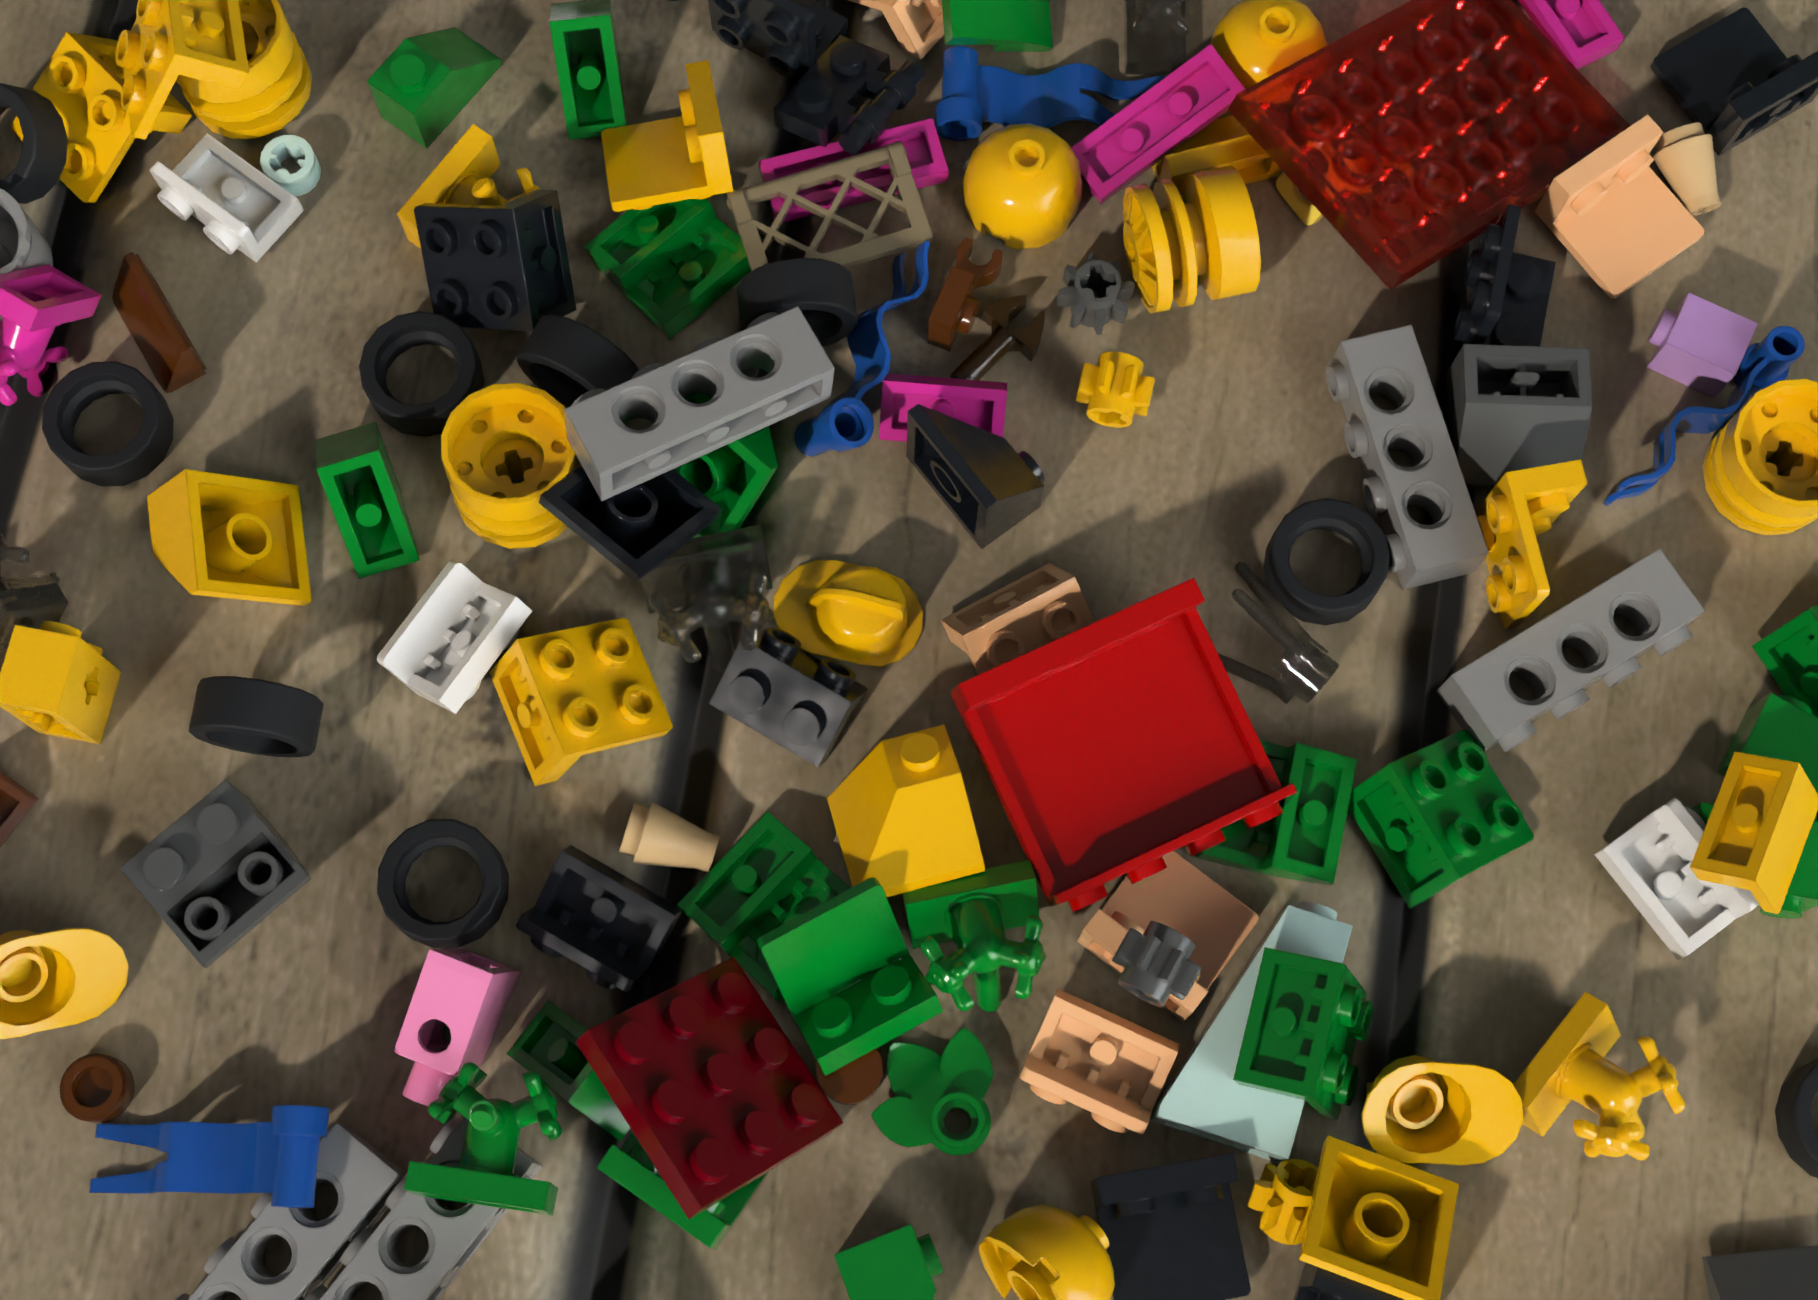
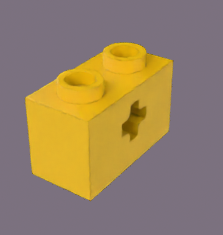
[0,621,121,744]

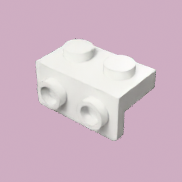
[149,133,304,263]
[377,560,532,714]
[1594,798,1759,960]

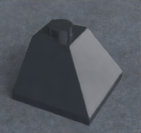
[906,404,1044,549]
[539,465,722,583]

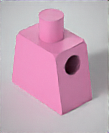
[395,948,521,1106]

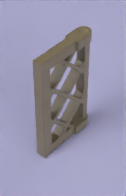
[726,141,933,271]

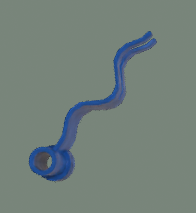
[935,46,1167,141]
[794,241,930,457]
[1603,326,1805,506]
[89,1105,329,1208]

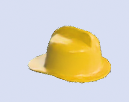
[773,560,923,667]
[0,928,129,1039]
[1361,1055,1524,1165]

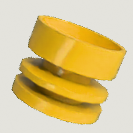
[176,0,312,139]
[1123,165,1261,314]
[1702,379,1818,536]
[441,383,581,549]

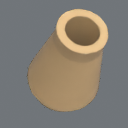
[1652,122,1722,217]
[618,801,720,873]

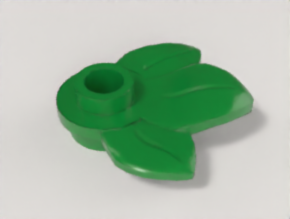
[871,1028,993,1156]

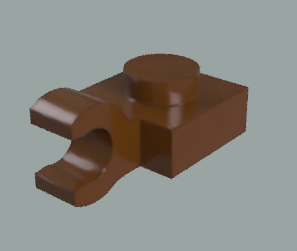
[928,237,1003,352]

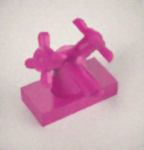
[0,264,102,406]

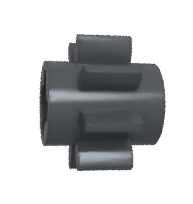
[1057,253,1135,335]
[1112,921,1202,1007]

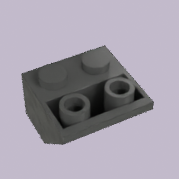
[1446,344,1592,489]
[120,780,312,968]

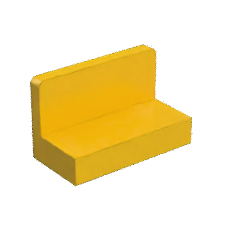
[1152,110,1288,200]
[1690,751,1818,914]

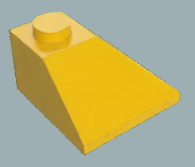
[147,469,312,606]
[827,724,985,898]
[1298,1135,1459,1300]

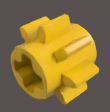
[1076,351,1155,428]
[1248,1159,1318,1245]

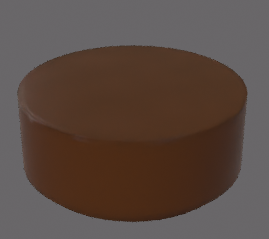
[816,1049,883,1105]
[60,1053,134,1123]

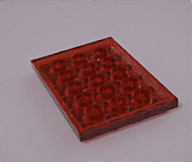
[1228,0,1631,290]

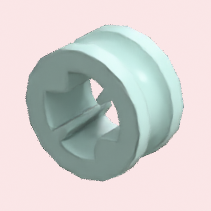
[260,135,321,197]

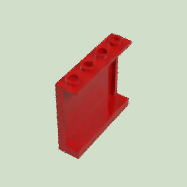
[950,578,1297,912]

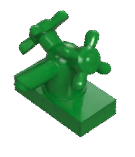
[902,859,1046,1012]
[404,1062,562,1216]

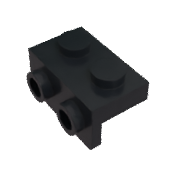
[709,627,868,767]
[516,845,683,992]

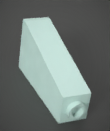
[1150,901,1353,1163]

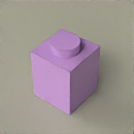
[1647,293,1758,398]

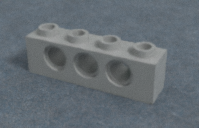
[564,306,835,501]
[1326,325,1489,590]
[1436,549,1705,752]
[305,1117,543,1300]
[175,1122,407,1300]

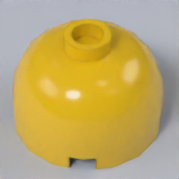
[1210,0,1327,118]
[963,123,1083,249]
[979,1204,1115,1300]

